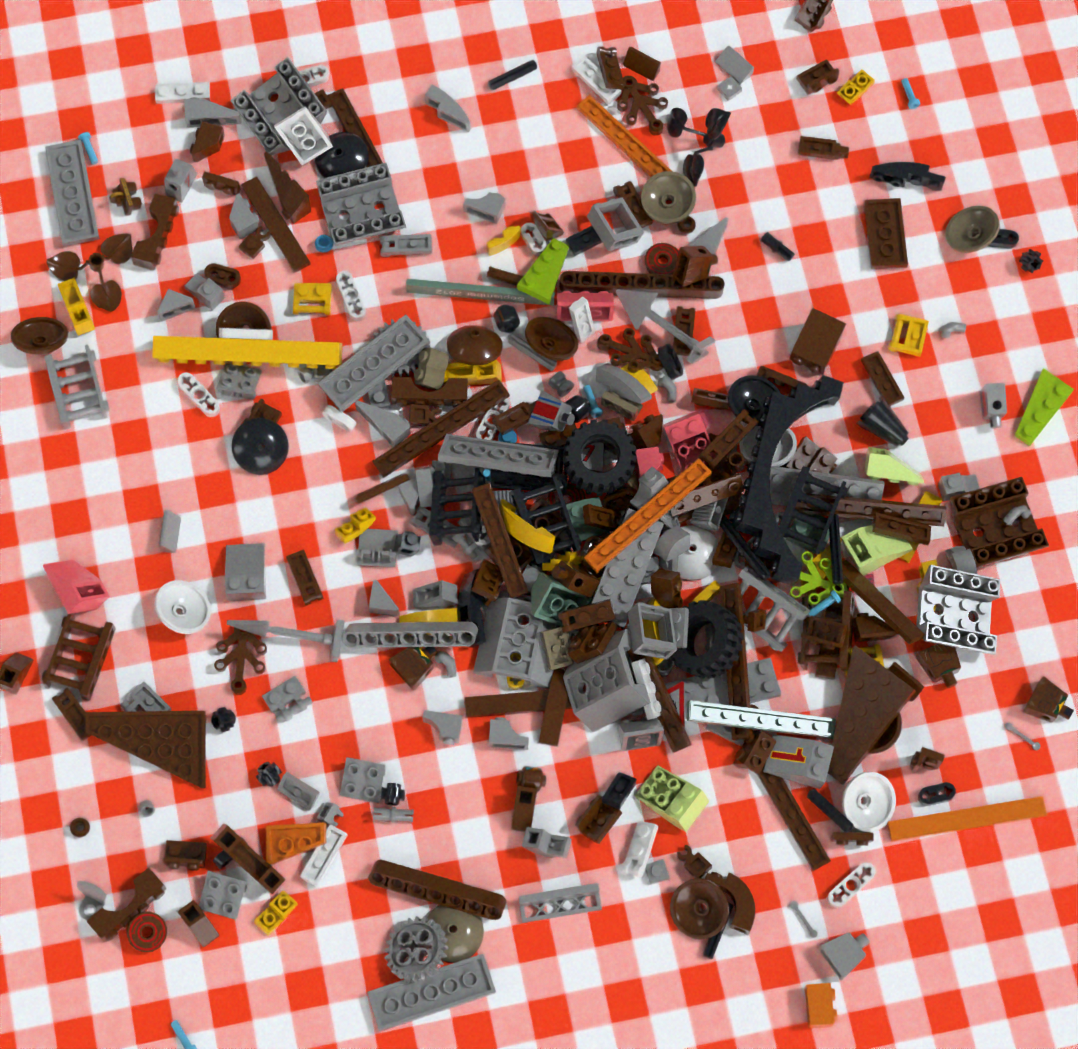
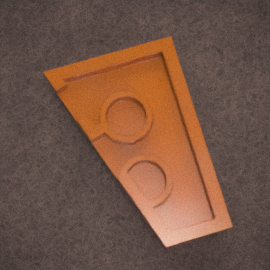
[266,822,327,865]

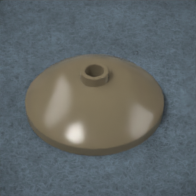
[641,171,696,224]
[945,205,1000,253]
[424,905,484,963]

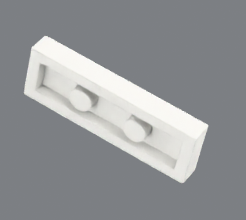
[571,56,621,105]
[155,82,210,104]
[569,296,595,343]
[631,658,661,720]
[300,824,348,887]

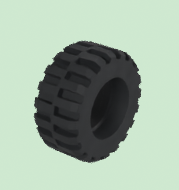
[563,419,636,496]
[670,600,744,678]

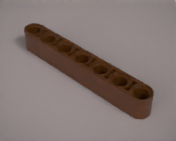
[368,859,506,920]

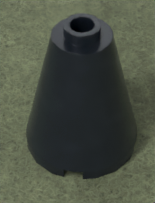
[856,396,909,447]

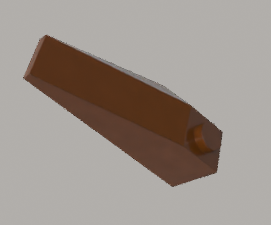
[264,152,311,224]

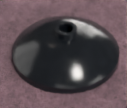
[315,132,369,178]
[727,375,781,426]
[231,418,289,475]

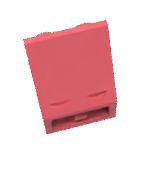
[663,410,716,472]
[43,560,110,614]

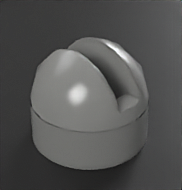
[297,367,314,384]
[138,799,155,817]

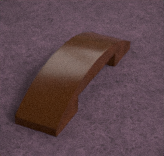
[539,669,568,747]

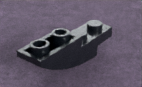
[869,162,946,191]
[457,569,486,648]

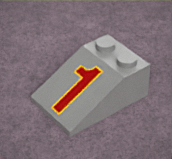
[763,734,834,789]

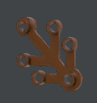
[617,76,668,135]
[597,328,664,373]
[214,627,267,695]

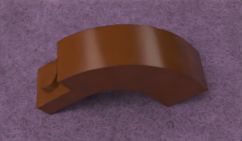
[705,872,755,935]

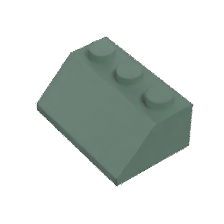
[531,572,593,631]

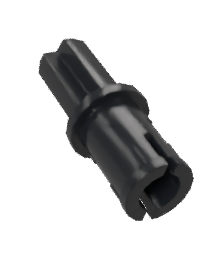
[760,232,795,261]

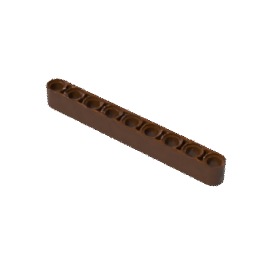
[559,271,725,299]

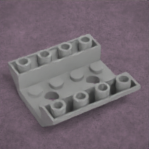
[230,56,327,155]
[316,162,406,246]
[916,565,1001,655]
[473,598,559,689]
[563,629,651,732]

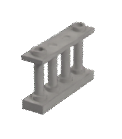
[44,344,110,430]
[719,566,810,651]

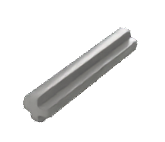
[508,334,557,371]

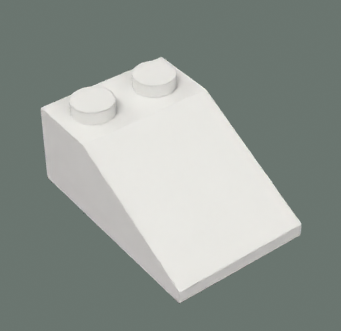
[274,107,333,166]

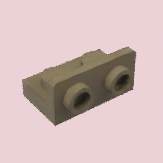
[601,389,643,421]
[541,626,573,670]

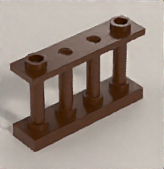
[666,458,744,517]
[798,591,855,671]
[41,613,116,701]

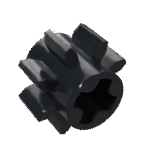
[1019,249,1044,273]
[211,707,236,732]
[256,762,282,787]
[381,783,405,806]

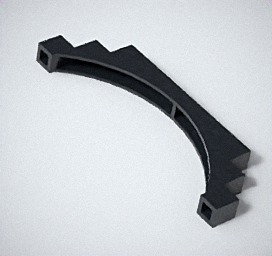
[735,375,844,586]

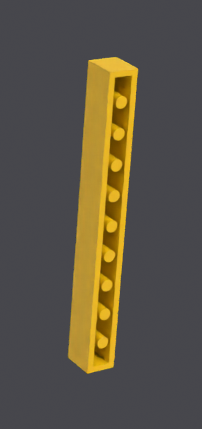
[152,336,343,369]

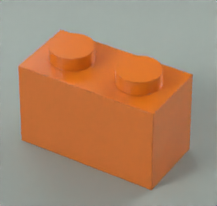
[804,983,838,1028]

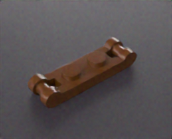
[698,409,759,470]

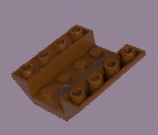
[950,477,1049,568]

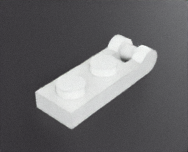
[621,821,658,878]

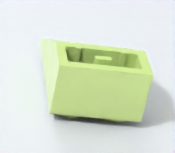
[864,447,924,486]
[841,524,913,576]
[634,765,709,832]

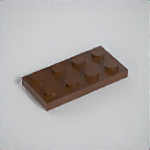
[863,198,908,269]

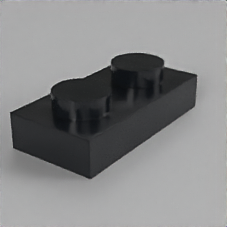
[566,226,603,256]
[602,772,637,810]

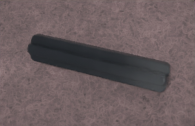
[488,60,537,90]
[807,789,854,833]
[703,902,733,959]

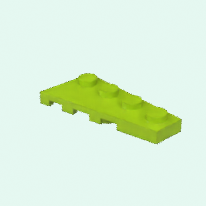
[517,238,569,304]
[1015,368,1074,446]

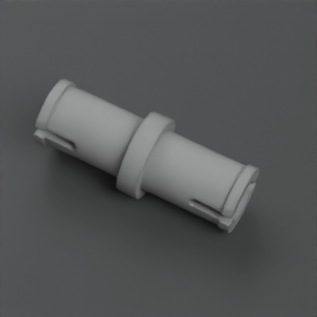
[373,807,414,823]

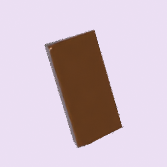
[623,47,661,81]
[888,662,924,702]

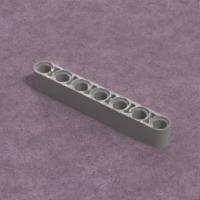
[342,622,478,648]

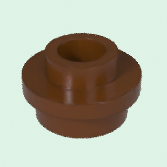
[677,216,696,234]
[70,817,90,838]

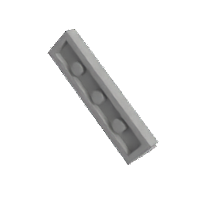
[518,883,602,923]

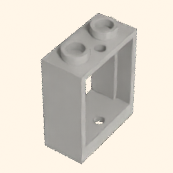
[587,197,644,252]
[628,602,677,660]

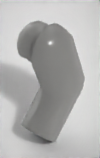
[940,322,966,338]
[658,376,677,403]
[1003,505,1031,526]
[435,651,457,678]

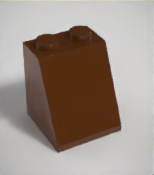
[789,308,847,375]

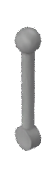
[1005,722,1041,751]
[790,901,818,938]

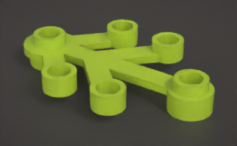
[789,551,847,606]

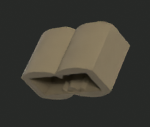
[414,347,449,391]

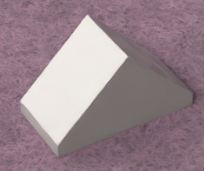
[157,289,196,322]
[398,477,420,515]
[369,579,400,617]

